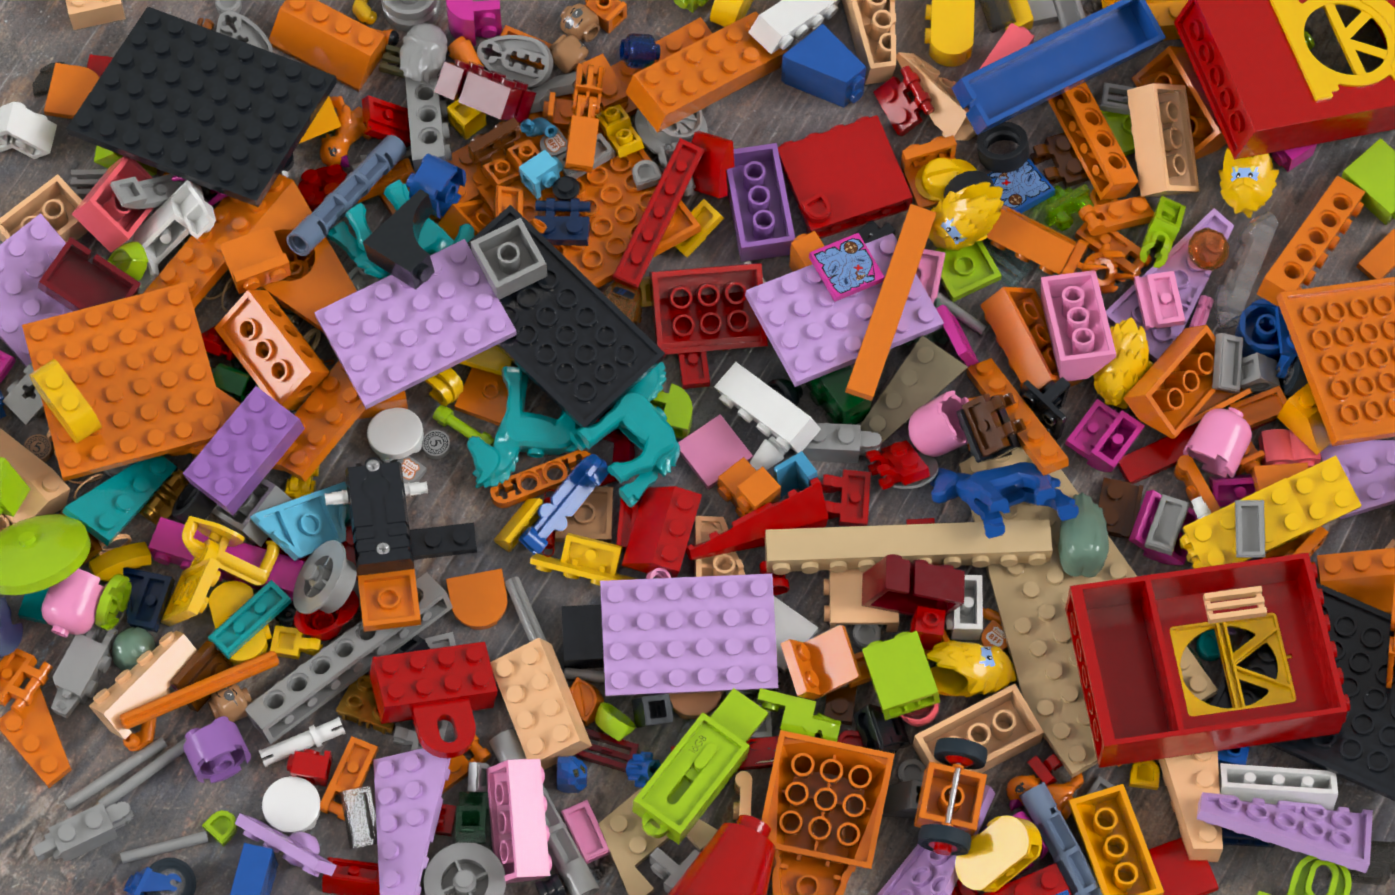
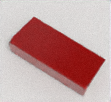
[322,857,380,895]

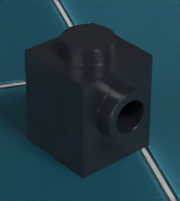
[631,693,673,728]

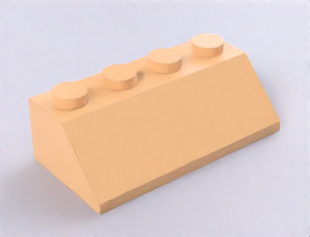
[1127,83,1200,197]

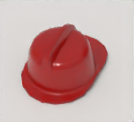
[294,591,359,641]

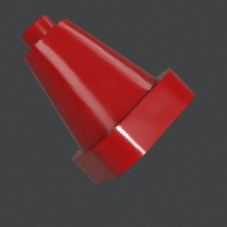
[668,815,776,895]

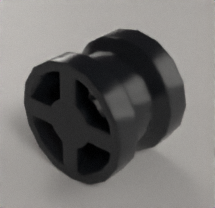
[535,873,566,895]

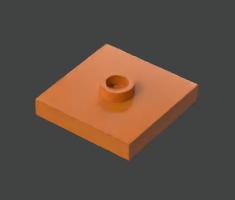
[454,367,508,426]

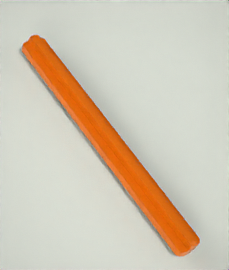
[120,651,279,729]

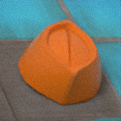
[569,677,604,726]

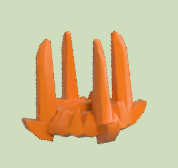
[1077,243,1136,294]

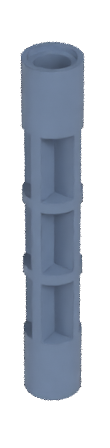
[286,135,407,256]
[1019,782,1102,895]

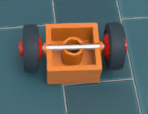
[914,737,988,856]

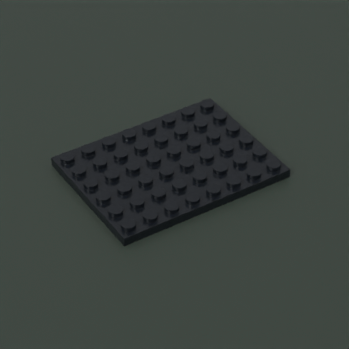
[66,6,337,207]
[1210,582,1395,801]

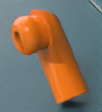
[123,717,157,751]

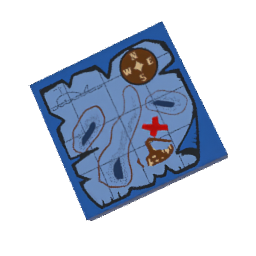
[987,158,1055,213]

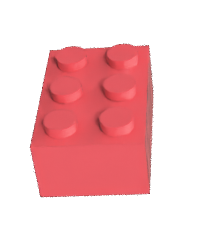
[72,156,154,252]

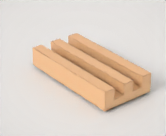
[1203,586,1267,624]

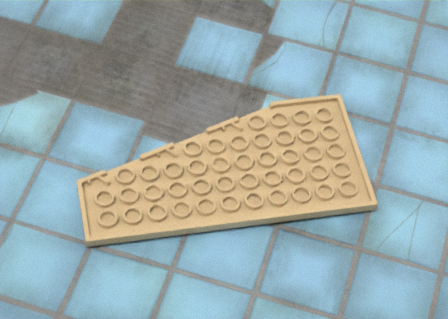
[959,447,1218,778]

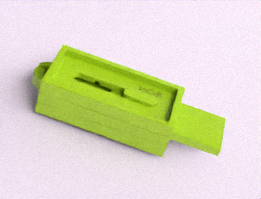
[632,688,769,845]

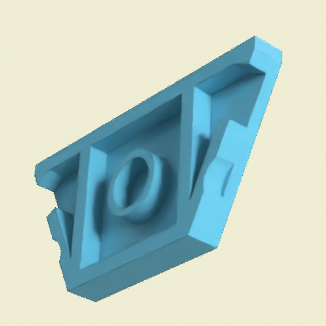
[250,482,347,561]

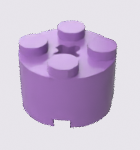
[183,716,251,783]

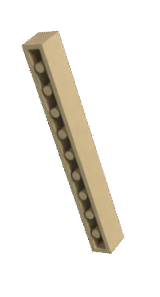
[765,519,1053,575]

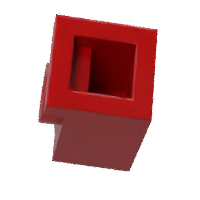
[287,749,333,787]

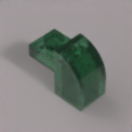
[455,792,489,844]

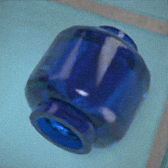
[619,33,661,69]

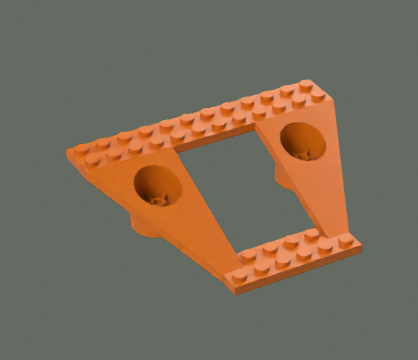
[142,174,365,482]

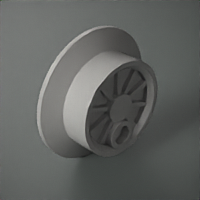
[634,109,708,155]
[293,540,357,614]
[424,842,506,895]

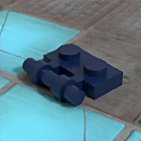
[535,198,591,246]

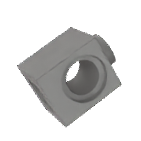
[1240,353,1280,394]

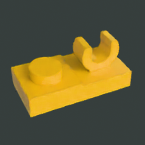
[675,199,724,258]

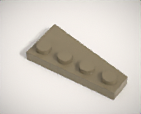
[860,335,969,443]

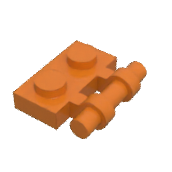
[0,648,53,714]

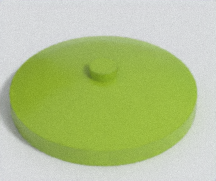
[0,514,91,595]

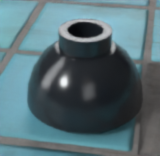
[767,378,803,406]

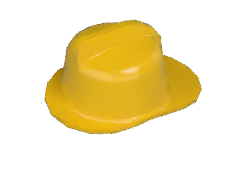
[915,158,977,201]

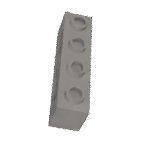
[405,74,452,173]

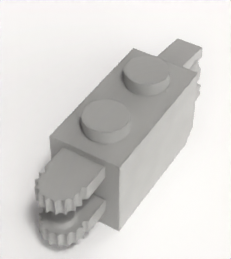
[790,423,882,463]
[51,623,118,718]
[32,801,134,861]

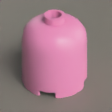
[908,390,969,457]
[1183,407,1252,478]
[41,568,107,638]

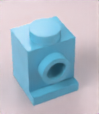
[519,150,563,199]

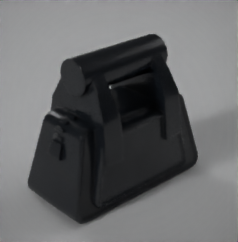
[854,704,911,754]

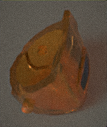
[603,281,642,326]

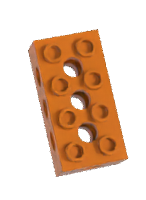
[214,290,330,410]

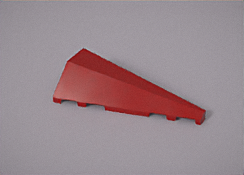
[685,477,829,560]

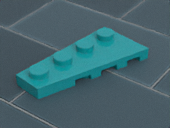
[62,455,177,546]

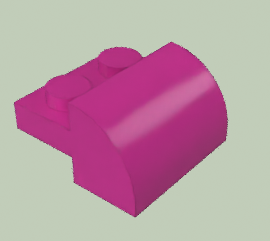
[446,0,502,46]
[1065,399,1145,472]
[1129,490,1198,565]

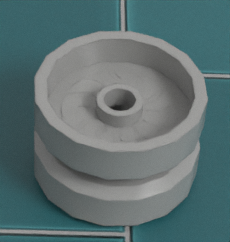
[381,0,440,32]

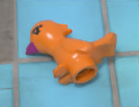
[319,96,371,168]
[1006,773,1084,820]

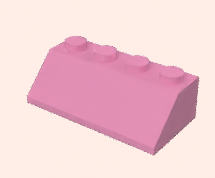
[1041,270,1116,381]
[486,759,552,884]

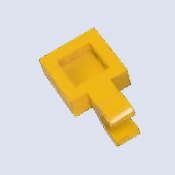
[270,625,323,660]

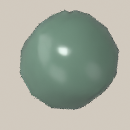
[111,627,157,671]

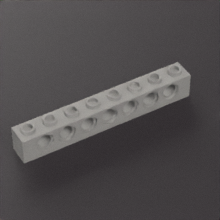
[245,572,453,745]

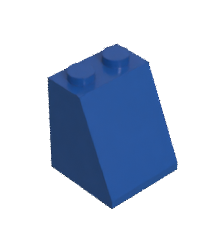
[781,24,866,108]

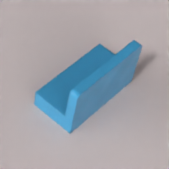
[774,451,818,498]

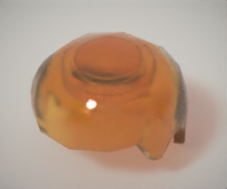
[1187,227,1229,271]

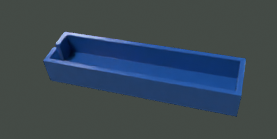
[951,0,1166,135]

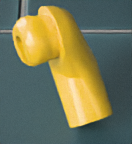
[352,0,377,25]

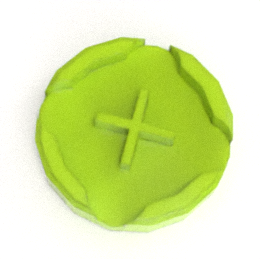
[95,574,132,631]

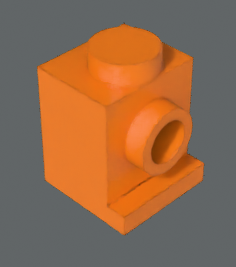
[585,0,627,34]

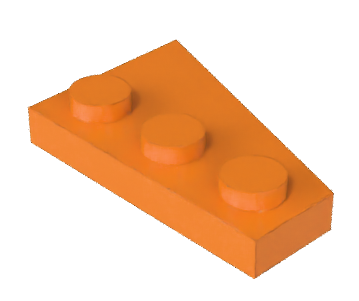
[0,687,72,788]

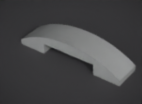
[110,174,209,209]

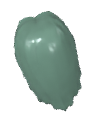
[1058,492,1109,578]

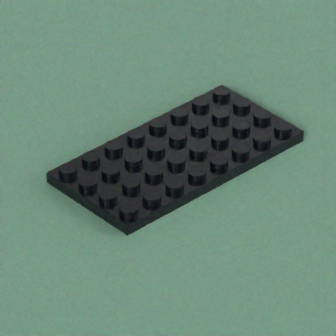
[467,205,665,428]

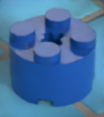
[406,153,466,218]
[1235,299,1281,361]

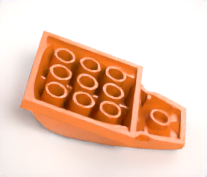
[761,730,895,895]

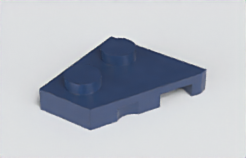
[123,567,175,633]

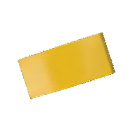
[595,104,644,158]
[89,542,151,581]

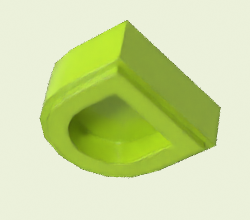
[202,810,238,847]

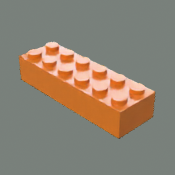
[626,11,788,133]

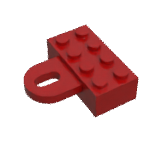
[369,642,498,758]

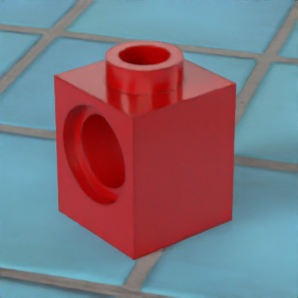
[910,606,946,650]

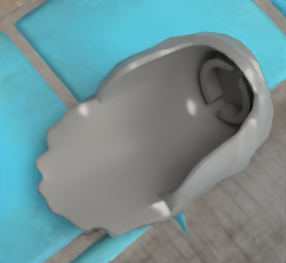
[399,23,448,82]

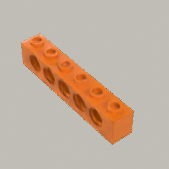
[1048,82,1139,200]
[1257,175,1365,306]

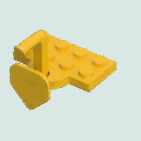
[161,516,280,627]

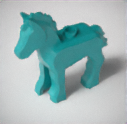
[327,180,475,279]
[570,362,680,508]
[467,366,580,489]

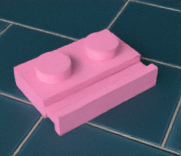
[1134,271,1185,331]

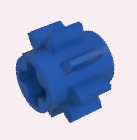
[626,752,661,788]

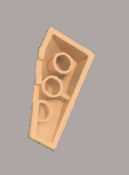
[896,52,976,141]
[0,428,70,524]
[694,516,746,577]

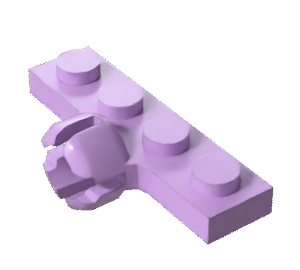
[235,813,337,877]

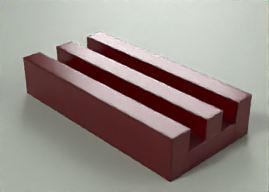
[575,728,639,773]

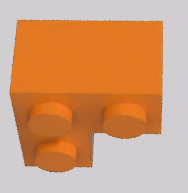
[717,457,781,518]

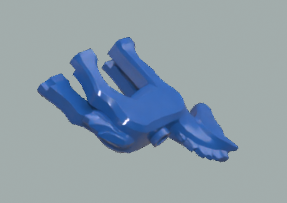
[930,462,1079,539]

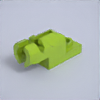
[1140,195,1186,268]
[756,688,841,742]

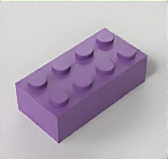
[726,143,795,262]
[183,386,305,516]

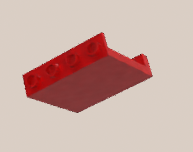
[778,115,913,239]

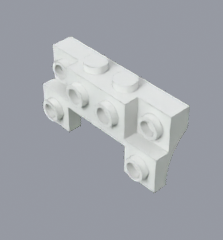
[122,180,216,294]

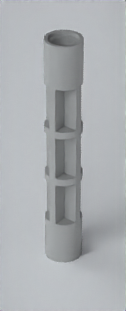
[489,729,600,895]

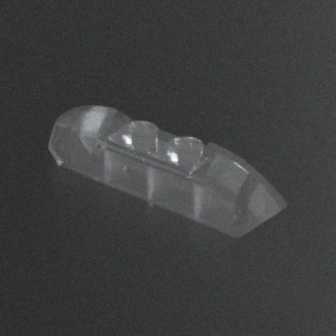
[1214,211,1279,329]

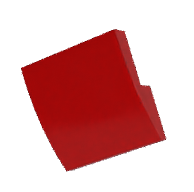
[691,131,735,198]
[1148,838,1219,895]

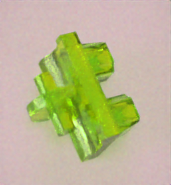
[1044,184,1094,232]

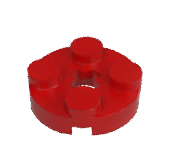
[298,164,347,212]

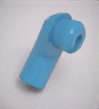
[520,117,557,138]

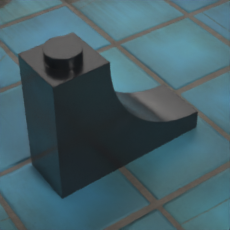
[363,189,435,290]

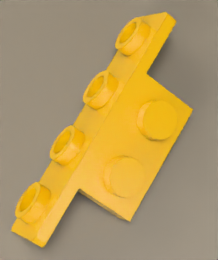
[530,533,638,586]

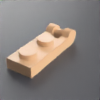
[733,771,752,820]

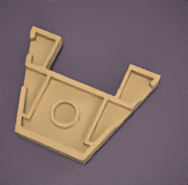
[598,788,718,895]

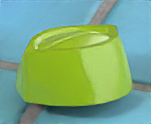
[108,241,148,281]
[595,702,636,741]

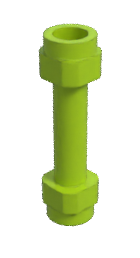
[433,405,494,447]

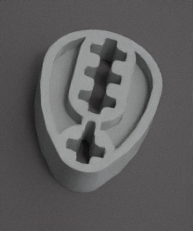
[216,11,273,52]
[477,35,553,89]

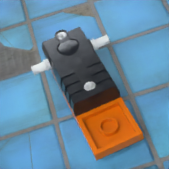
[325,457,428,632]

